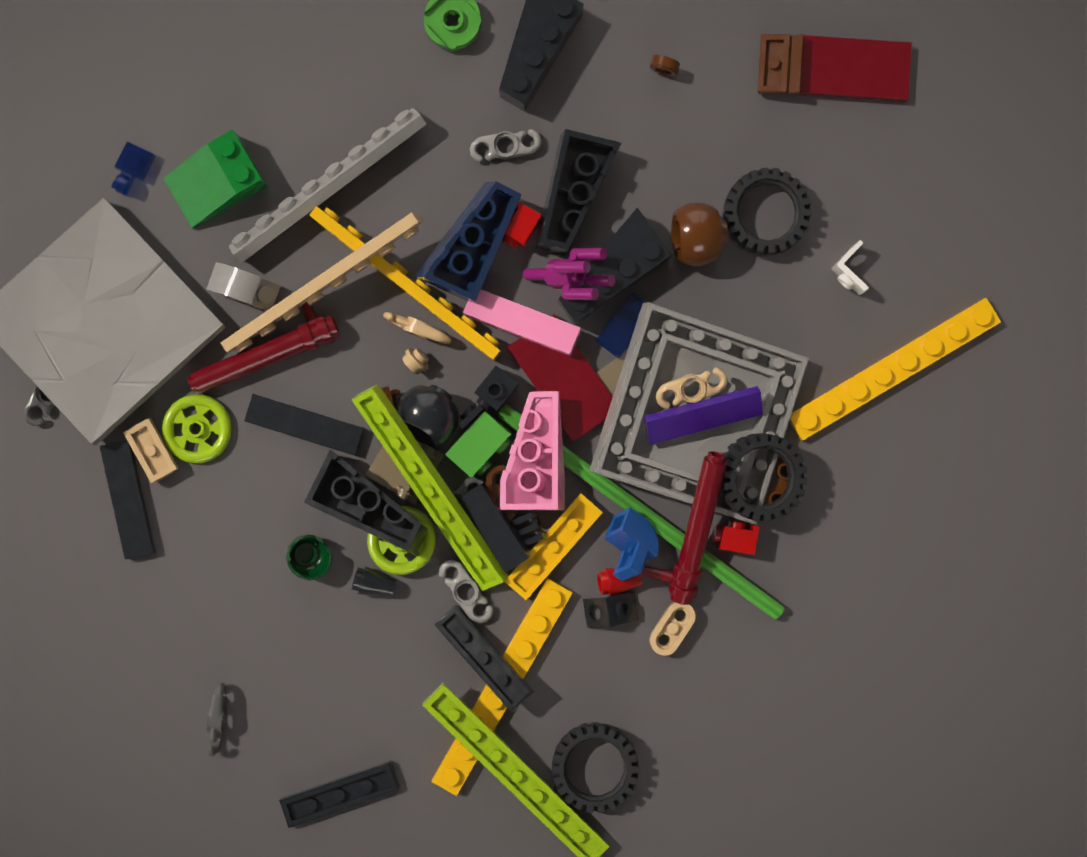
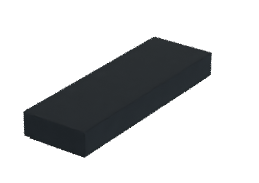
[458,482,532,572]

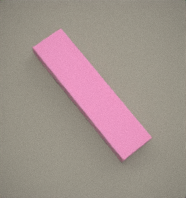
[463,290,581,356]

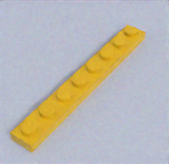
[309,206,501,361]
[789,298,1001,441]
[431,578,572,796]

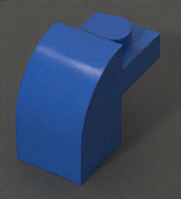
[604,507,659,581]

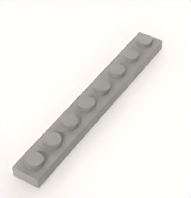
[229,108,426,264]

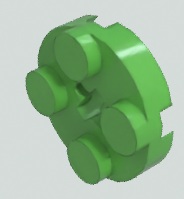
[424,0,482,52]

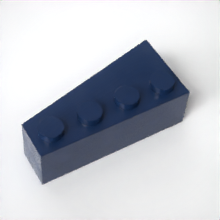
[414,181,521,302]

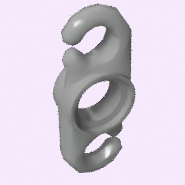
[469,129,542,163]
[439,559,493,624]

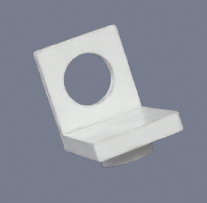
[831,240,869,295]

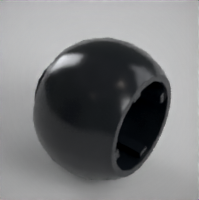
[396,385,459,447]

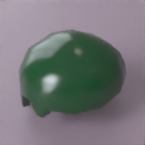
[286,534,333,581]

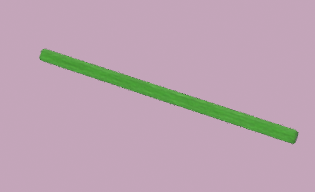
[497,404,785,620]

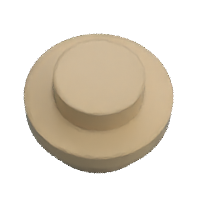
[402,347,429,375]

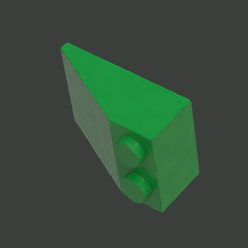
[163,129,268,229]

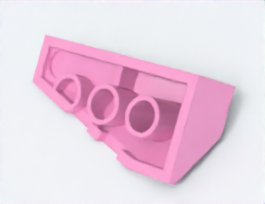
[500,391,565,510]

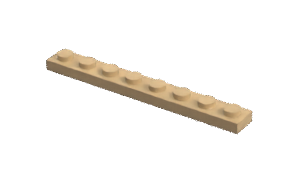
[220,212,424,353]

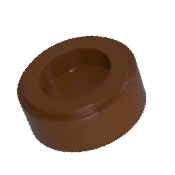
[650,55,680,76]

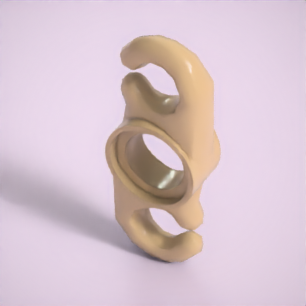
[383,312,452,344]
[656,367,727,409]

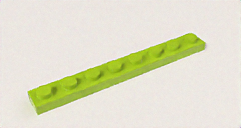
[352,384,508,591]
[422,683,610,857]

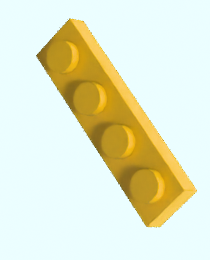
[504,493,603,600]

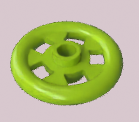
[162,394,232,464]
[367,506,436,575]

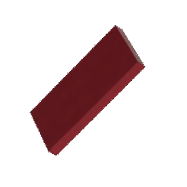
[792,35,912,102]
[507,314,613,442]

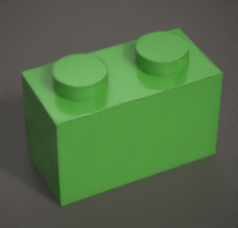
[445,410,511,478]

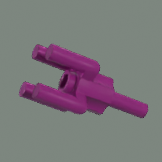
[523,248,615,300]

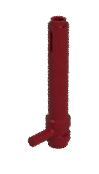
[187,302,340,394]
[641,451,727,605]

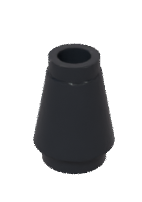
[351,566,396,597]

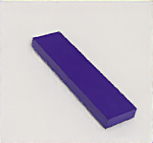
[644,386,763,445]

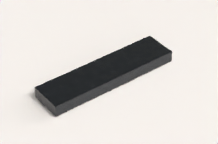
[244,394,365,456]
[99,440,156,559]
[434,605,534,712]
[279,761,400,828]

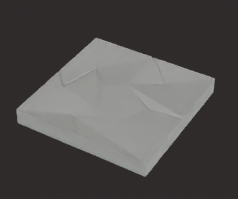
[0,198,226,445]
[589,302,809,525]

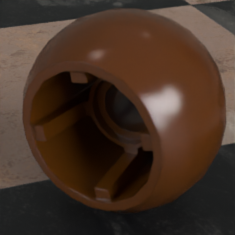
[671,202,728,266]

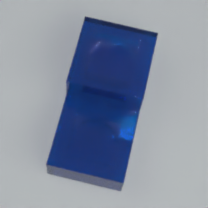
[596,292,646,359]

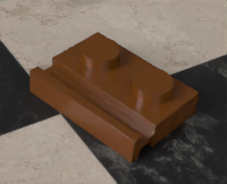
[757,34,804,95]

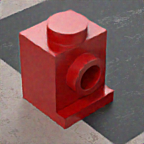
[502,201,542,249]
[713,521,759,555]

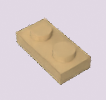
[123,418,179,483]

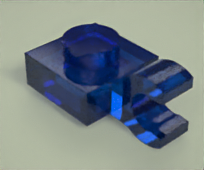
[111,141,156,196]

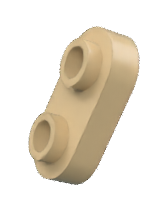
[649,602,695,656]

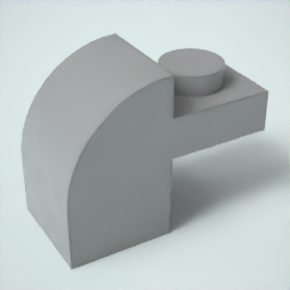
[206,262,281,311]

